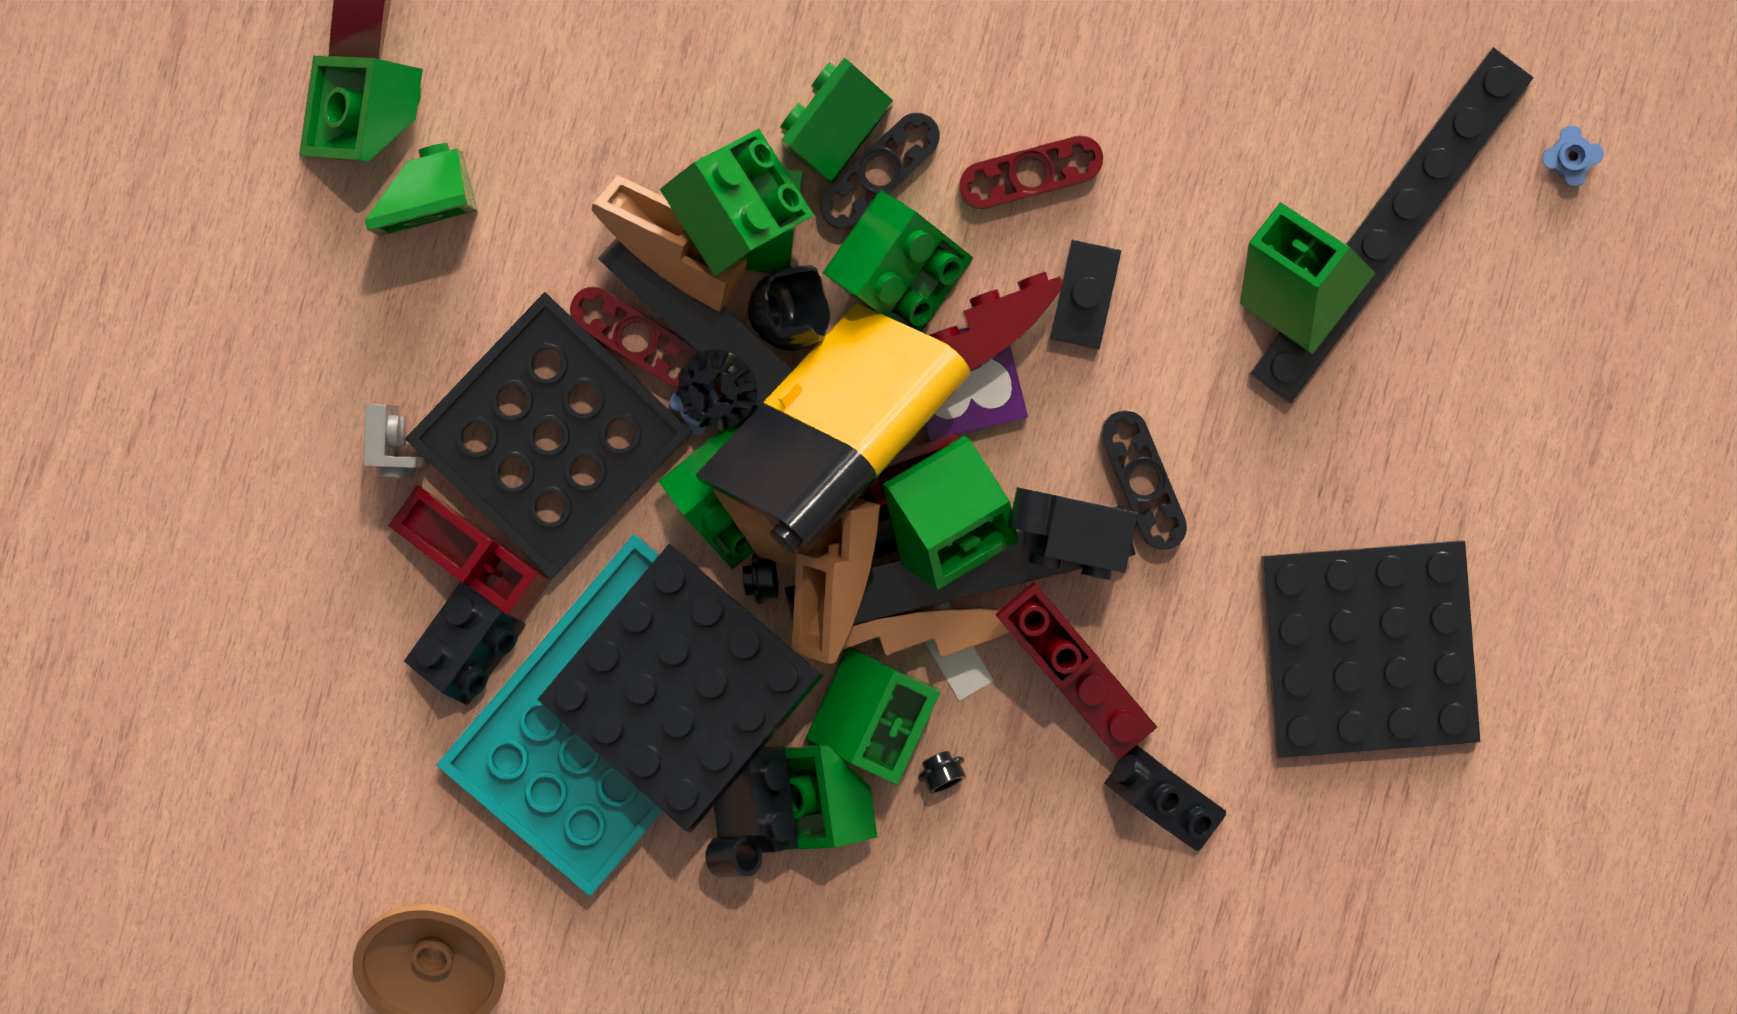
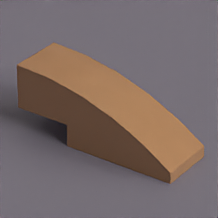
[591,175,748,312]
[792,498,880,664]

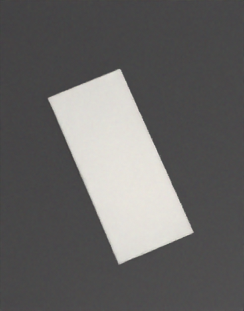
[925,601,994,701]

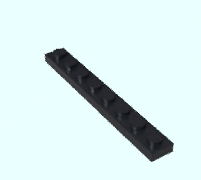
[1249,47,1534,403]

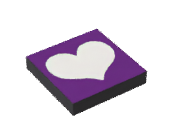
[925,328,1028,442]

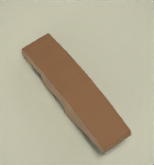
[842,607,1010,658]

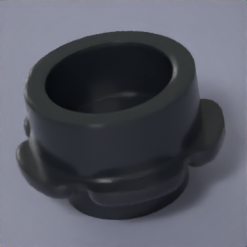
[743,554,779,604]
[918,751,966,794]

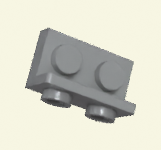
[363,404,427,478]

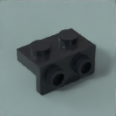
[404,582,525,705]

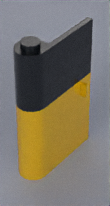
[696,303,971,553]

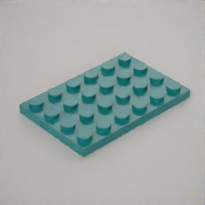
[436,533,663,896]

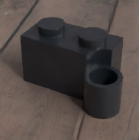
[1008,487,1138,580]
[705,746,798,877]

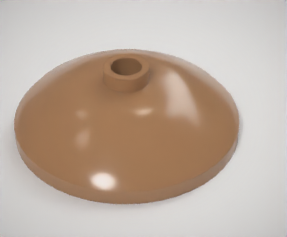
[352,904,506,1014]

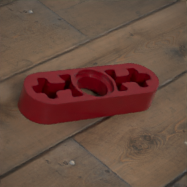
[959,135,1103,209]
[570,287,699,387]

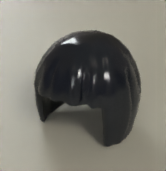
[748,265,830,351]

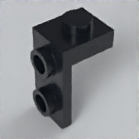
[1104,745,1226,851]

